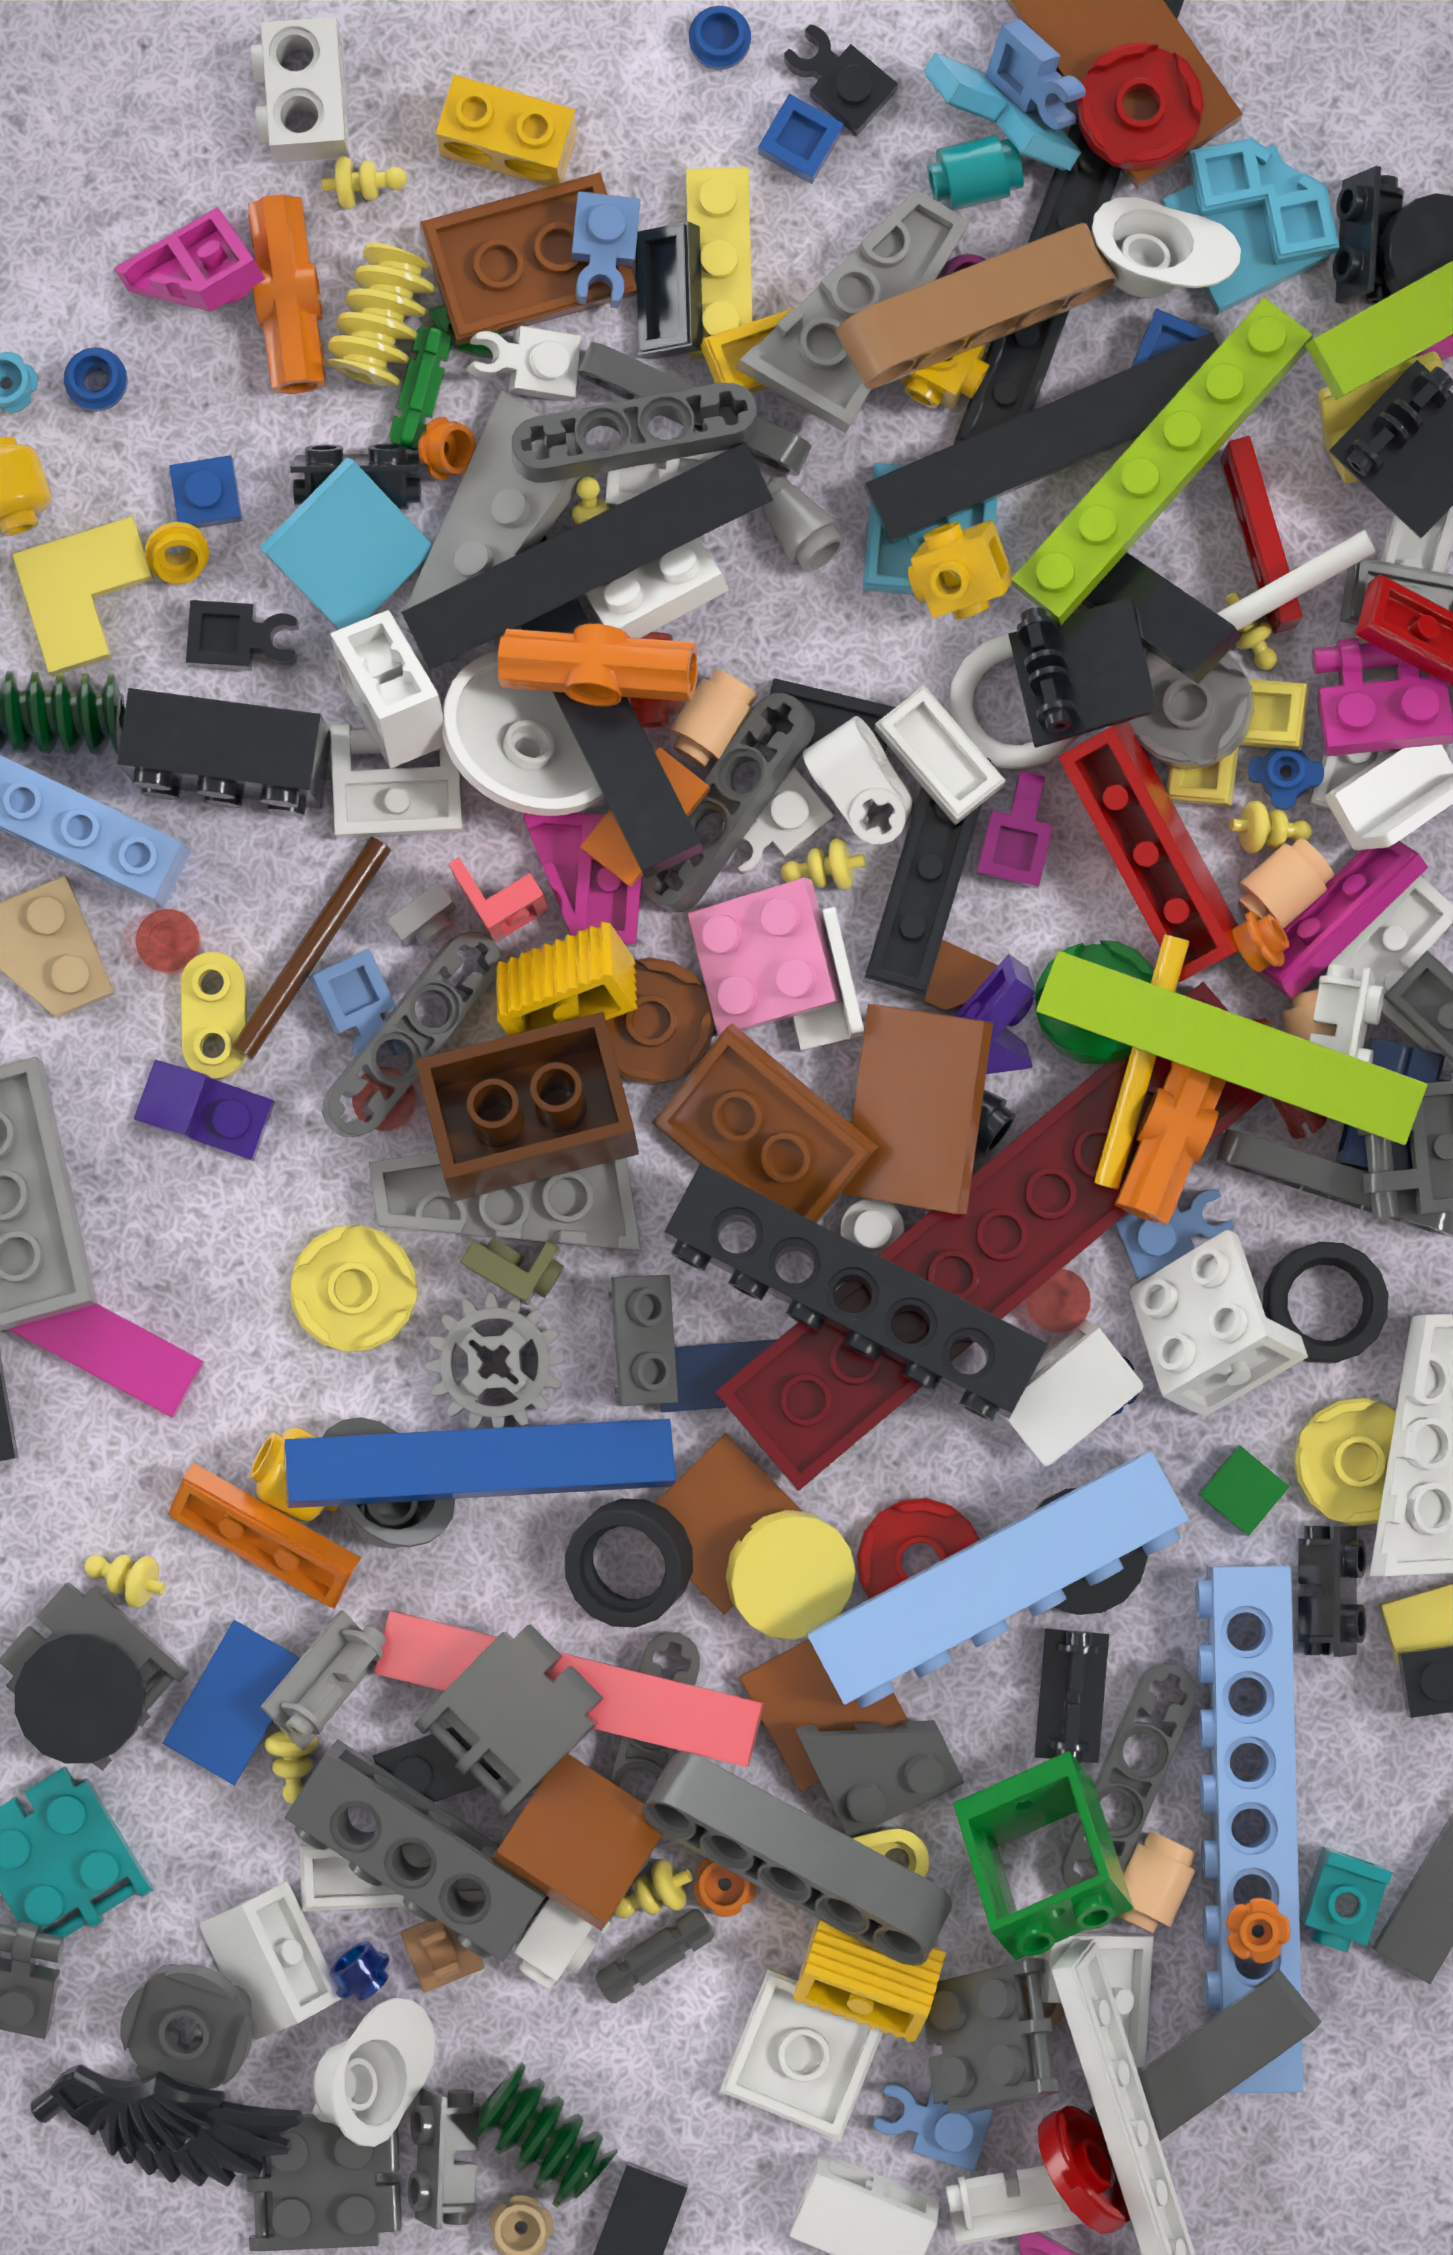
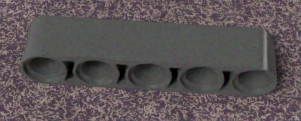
[642,1751,952,1966]

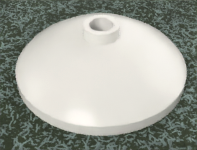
[442,650,604,816]

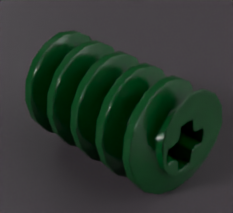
[0,671,125,755]
[475,2062,618,2208]

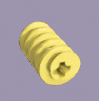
[325,242,435,387]

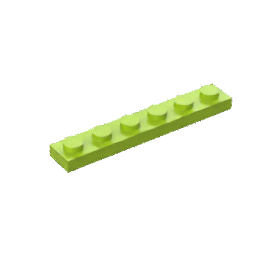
[1011,297,1313,625]

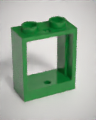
[953,1751,1134,1961]

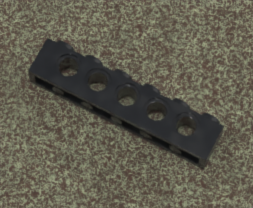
[664,1163,1048,1422]

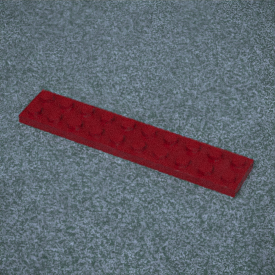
[715,981,1266,1492]

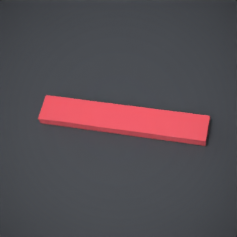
[374,1611,764,1767]

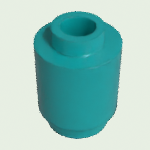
[927,135,1024,211]

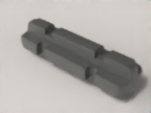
[595,1909,714,2003]

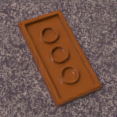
[1005,0,1243,189]

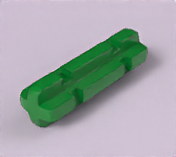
[388,327,453,451]

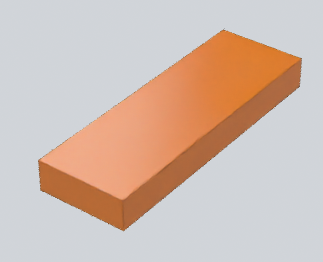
[168,1463,361,1609]

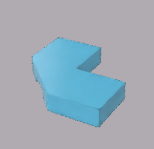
[924,53,1081,171]
[1188,138,1340,265]

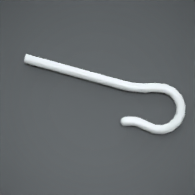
[948,530,1376,770]

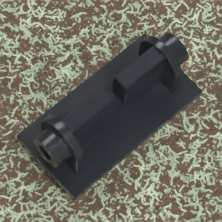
[1332,166,1404,305]
[290,443,421,510]
[1298,1526,1366,1657]
[1034,1628,1109,1764]

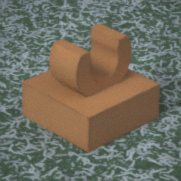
[400,1919,485,1993]

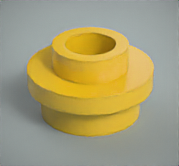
[145,522,209,584]

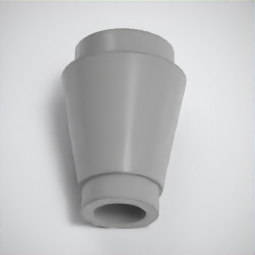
[761,477,845,572]

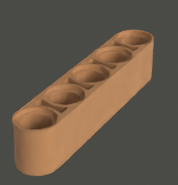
[835,223,1117,389]

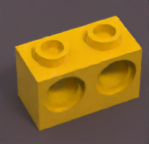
[435,74,578,187]

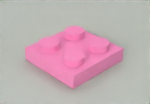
[687,878,843,1036]

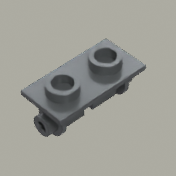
[608,1275,678,1407]
[408,2088,480,2230]

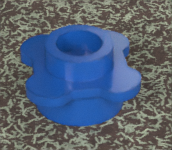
[1248,748,1324,810]

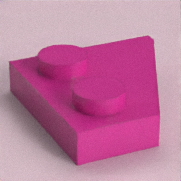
[114,207,265,312]
[523,812,642,947]

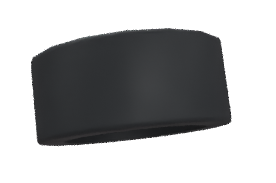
[1263,1241,1389,1364]
[565,1498,693,1628]

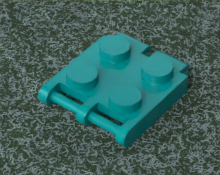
[0,1766,154,1938]

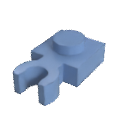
[985,19,1086,130]
[571,191,641,309]
[308,949,405,1057]
[1114,1189,1234,1280]
[872,2082,994,2172]

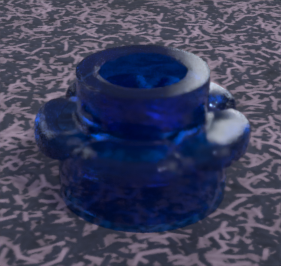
[329,1941,390,2001]

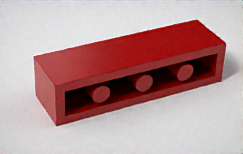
[1058,723,1239,982]

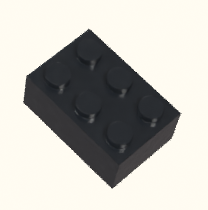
[117,688,331,817]

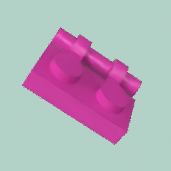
[1312,638,1453,757]

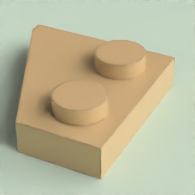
[0,876,116,1018]

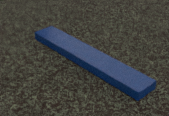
[283,1419,676,1508]

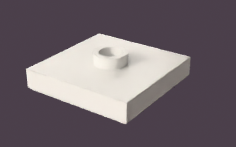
[720,1967,883,2141]

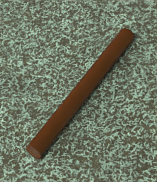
[231,836,392,1060]

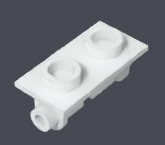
[1310,964,1384,1063]
[946,2165,1083,2246]

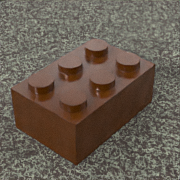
[415,1012,639,1202]

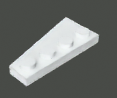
[1370,1314,1453,1576]

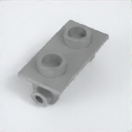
[260,1610,387,1751]

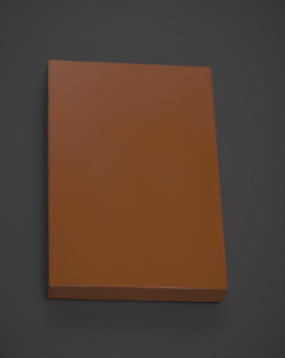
[420,172,637,346]
[842,1004,993,1214]
[652,1024,879,1223]

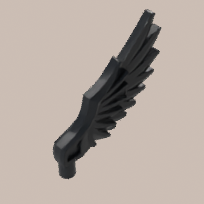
[30,2064,303,2187]

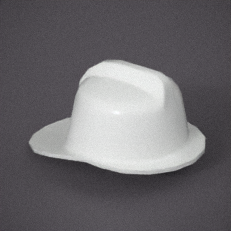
[1092,197,1241,298]
[312,1998,435,2147]

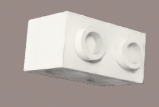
[251,17,350,163]
[330,610,445,769]

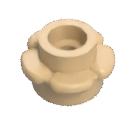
[489,2194,553,2255]

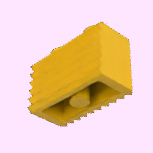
[496,921,638,1036]
[793,1919,946,2042]

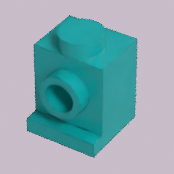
[1299,1846,1393,1952]

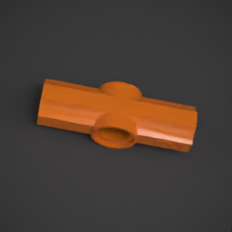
[248,194,326,394]
[497,624,698,706]
[1115,1061,1226,1226]

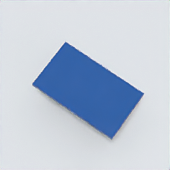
[162,1619,300,1786]

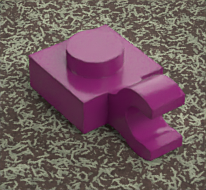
[976,771,1053,889]

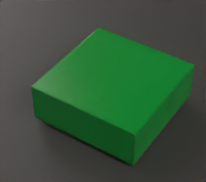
[1197,1445,1289,1536]

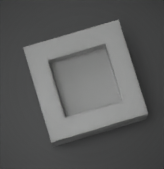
[387,881,457,947]

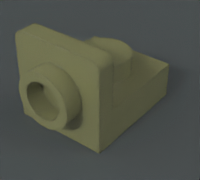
[460,1238,564,1304]

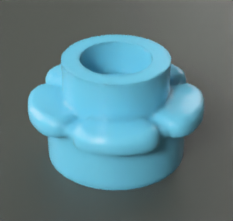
[0,352,38,414]

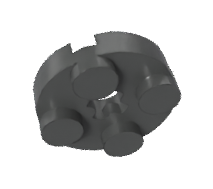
[120,1964,253,2089]

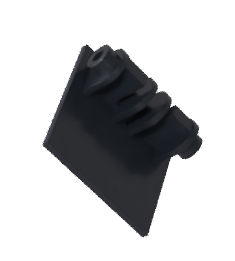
[1329,360,1453,539]
[1008,597,1159,748]

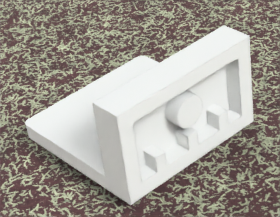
[1129,1230,1308,1417]

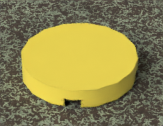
[290,1225,418,1352]
[1293,1398,1396,1526]
[726,1510,856,1640]

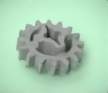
[425,1293,565,1429]

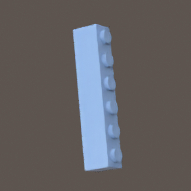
[806,1451,1189,1709]

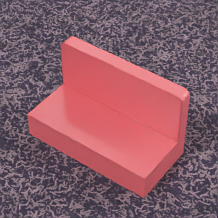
[448,857,549,943]

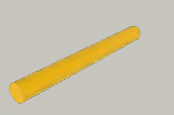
[1094,934,1189,1189]

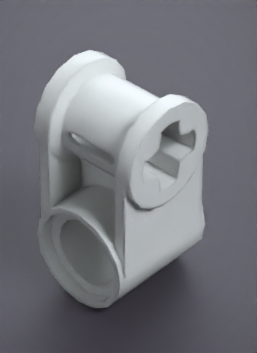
[803,716,913,844]

